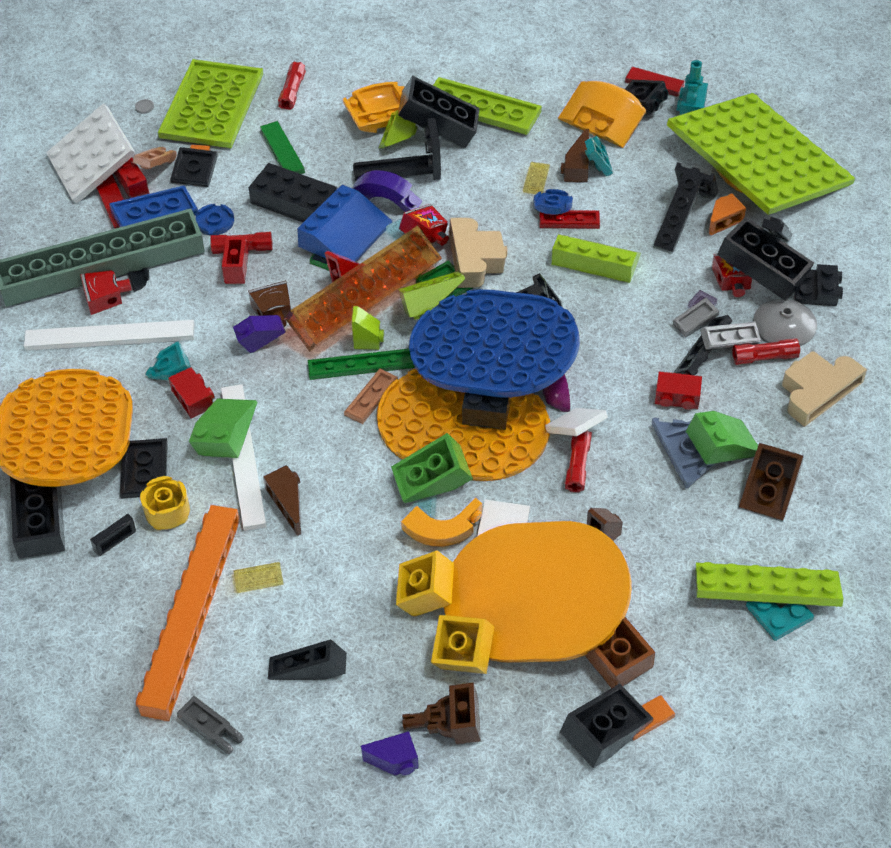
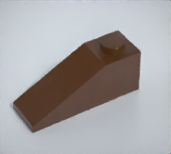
[561,129,589,182]
[263,465,301,536]

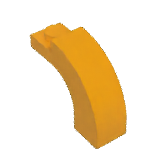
[401,497,483,547]

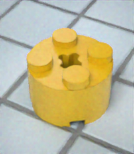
[140,476,190,530]

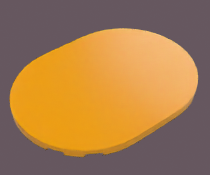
[0,369,133,487]
[377,369,550,481]
[444,521,632,663]

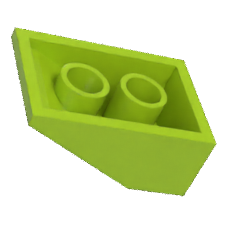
[398,271,465,320]

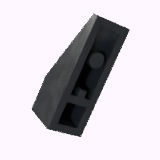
[268,639,347,680]

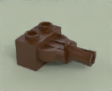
[402,682,481,744]

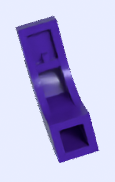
[352,170,423,212]

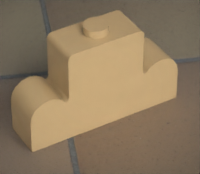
[448,218,507,288]
[782,351,867,427]

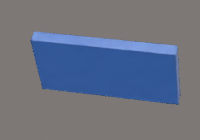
[109,186,198,227]

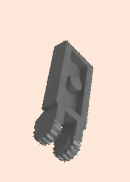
[177,696,244,755]

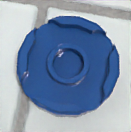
[533,189,573,215]
[195,204,234,235]

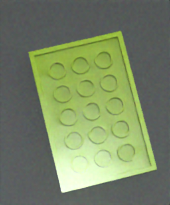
[158,59,264,148]

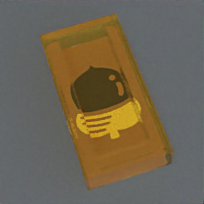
[523,162,550,194]
[233,562,284,593]

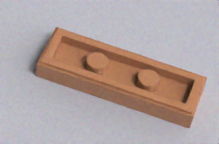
[344,369,398,424]

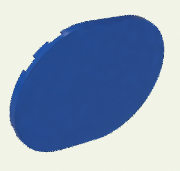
[409,289,580,397]

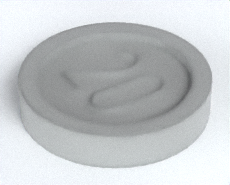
[135,99,154,114]

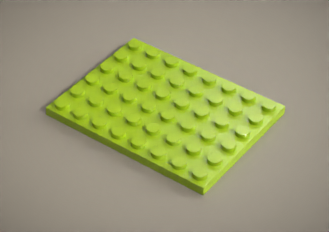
[667,93,856,215]

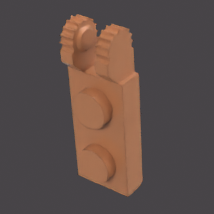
[133,147,177,169]

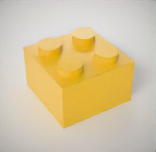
[396,550,454,617]
[431,615,494,674]

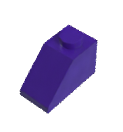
[233,315,286,353]
[360,731,419,776]

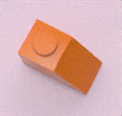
[709,193,746,235]

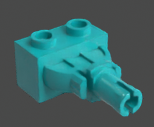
[676,60,708,115]

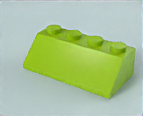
[551,234,641,283]

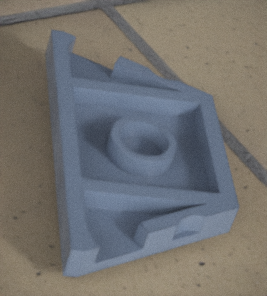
[652,417,715,488]

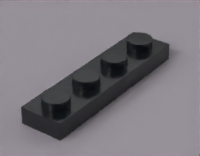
[761,217,792,241]
[673,315,733,375]

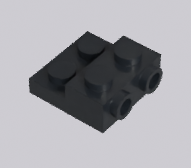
[625,80,668,116]
[794,264,843,306]

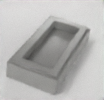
[673,298,719,337]

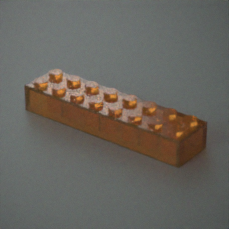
[285,226,442,352]

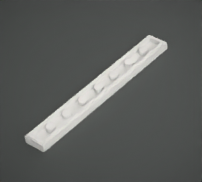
[24,320,195,351]
[221,384,267,531]

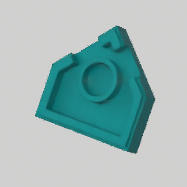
[145,341,191,380]

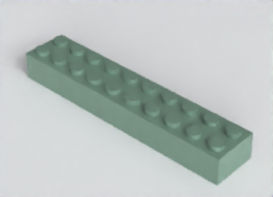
[0,209,205,307]

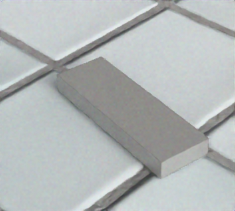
[700,322,762,350]

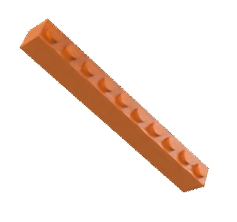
[136,505,240,721]

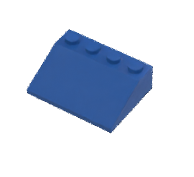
[297,184,392,262]

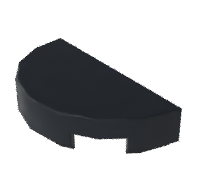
[128,268,150,292]

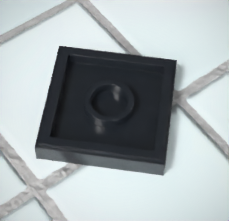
[170,147,218,187]

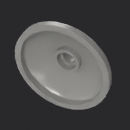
[753,299,817,346]

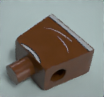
[248,280,292,327]

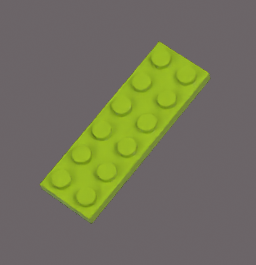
[433,77,542,135]
[695,562,844,607]

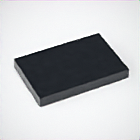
[120,438,168,499]

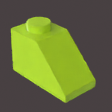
[378,110,418,149]
[352,306,384,350]

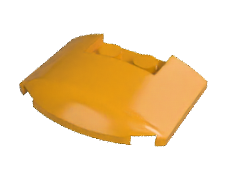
[558,81,646,148]
[343,82,404,133]

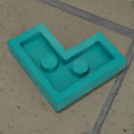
[585,136,613,176]
[746,601,814,641]

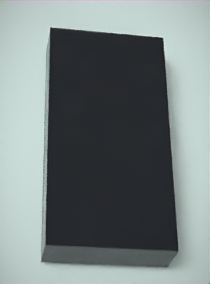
[90,514,136,556]

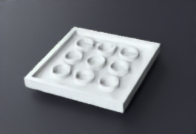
[46,103,136,203]

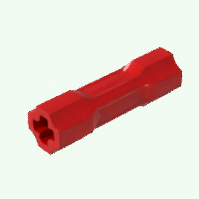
[278,61,306,110]
[210,232,273,254]
[732,338,800,365]
[565,430,592,493]

